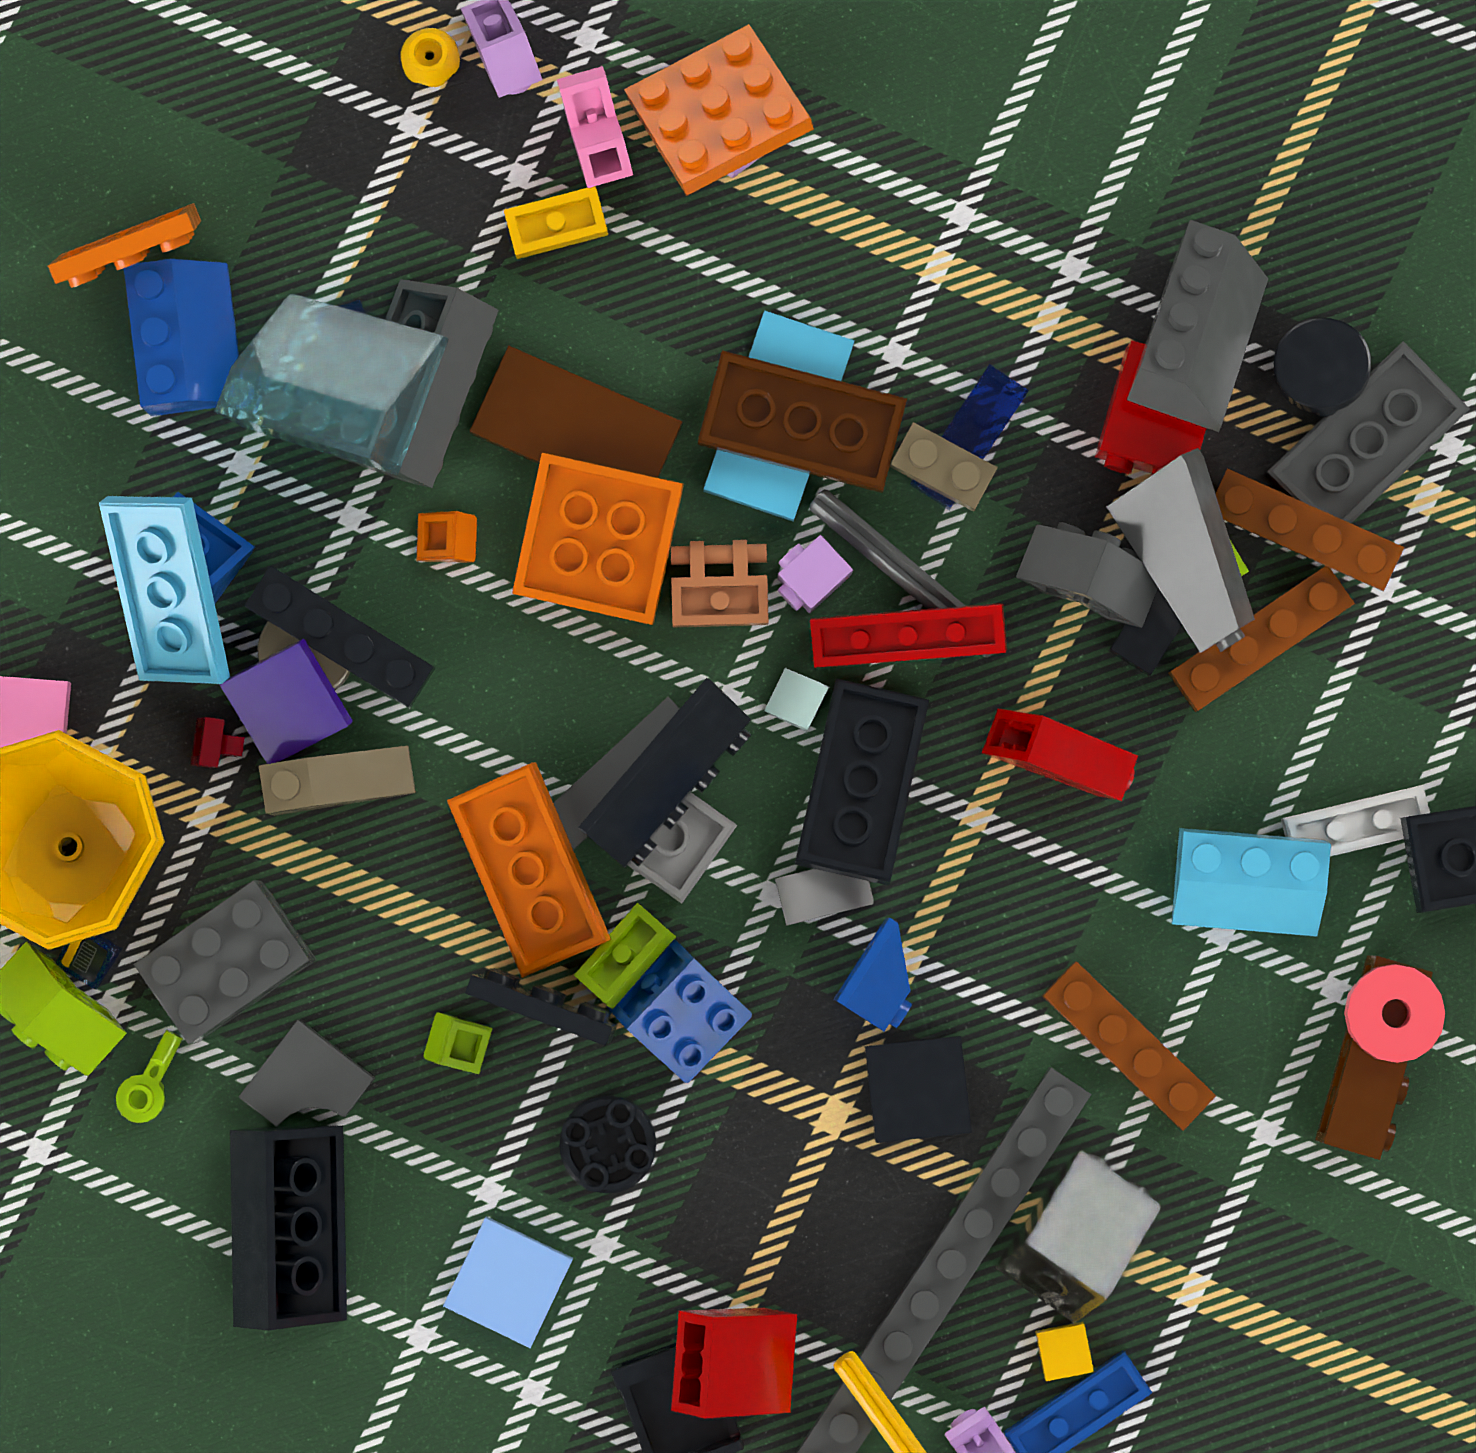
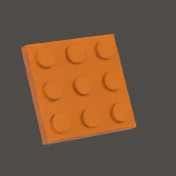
[624,24,814,196]
[48,203,201,288]
[512,453,684,625]

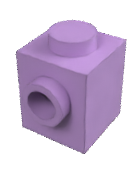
[777,535,853,614]

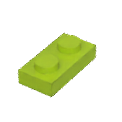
[574,903,676,1010]

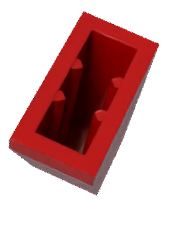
[982,709,1138,801]

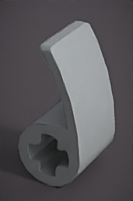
[775,869,873,926]

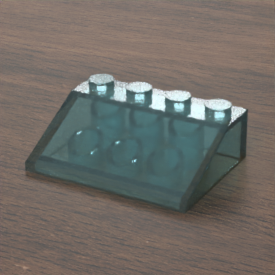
[214,293,449,475]

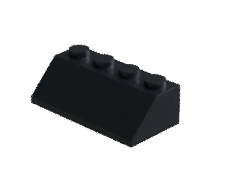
[578,678,752,868]
[230,1125,347,1331]

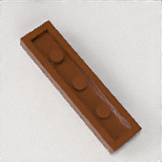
[1216,468,1405,592]
[1168,566,1355,712]
[1042,961,1216,1131]

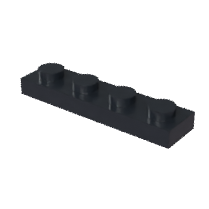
[245,565,435,709]

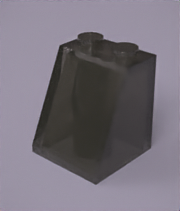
[995,1150,1161,1323]

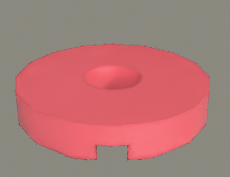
[1344,964,1445,1063]

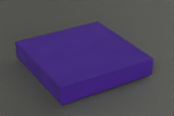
[220,638,353,764]

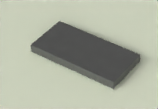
[1265,341,1470,523]

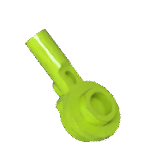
[116,1029,183,1123]

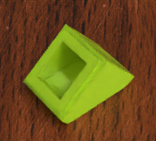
[424,1012,492,1074]

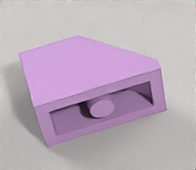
[460,0,543,98]

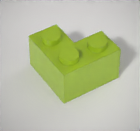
[0,942,127,1077]

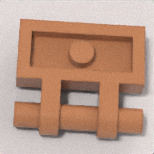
[671,540,769,627]

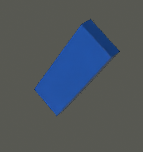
[1004,1350,1152,1453]

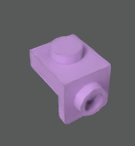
[945,1407,1016,1453]

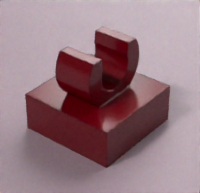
[190,717,245,768]

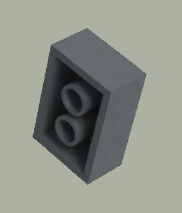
[133,880,317,1045]

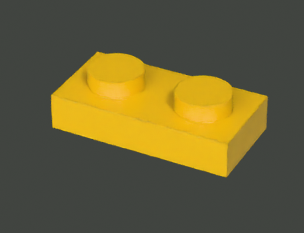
[504,186,608,259]

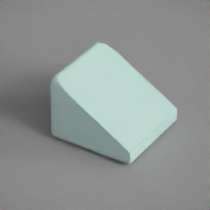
[764,668,829,732]

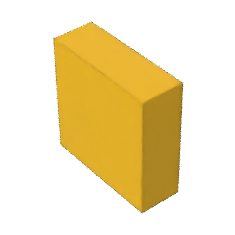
[1035,1322,1094,1381]

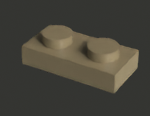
[890,422,998,512]

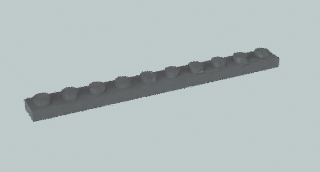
[795,1067,1092,1453]

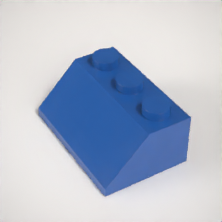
[124,259,245,416]

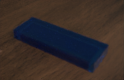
[910,364,1029,511]

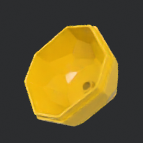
[0,730,165,950]

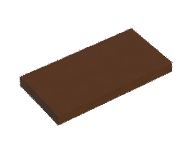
[470,345,683,478]
[698,350,907,493]

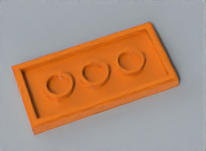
[447,762,611,977]

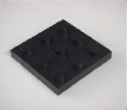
[465,968,618,1046]

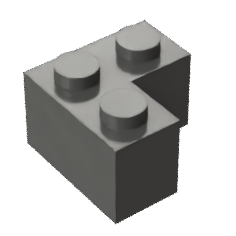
[1016,522,1158,628]

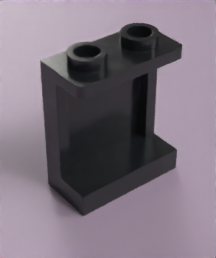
[611,1342,744,1453]

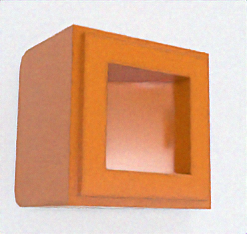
[416,511,477,563]

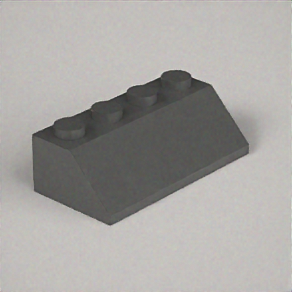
[1127,220,1268,432]
[334,279,499,488]

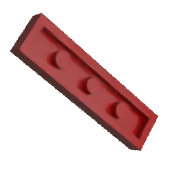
[810,603,1007,668]

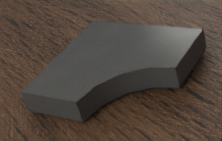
[239,1019,376,1127]

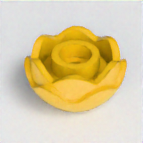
[400,28,460,87]

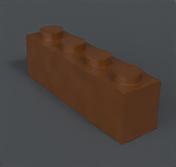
[1315,955,1433,1160]

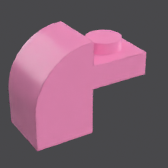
[557,66,633,188]

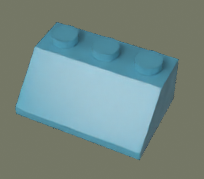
[1171,828,1331,936]

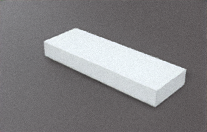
[1281,785,1430,856]

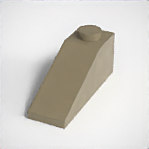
[259,746,416,816]

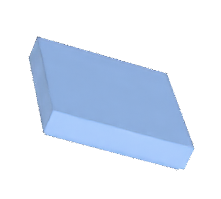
[443,1216,573,1348]

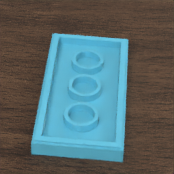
[703,310,854,522]
[99,496,230,684]

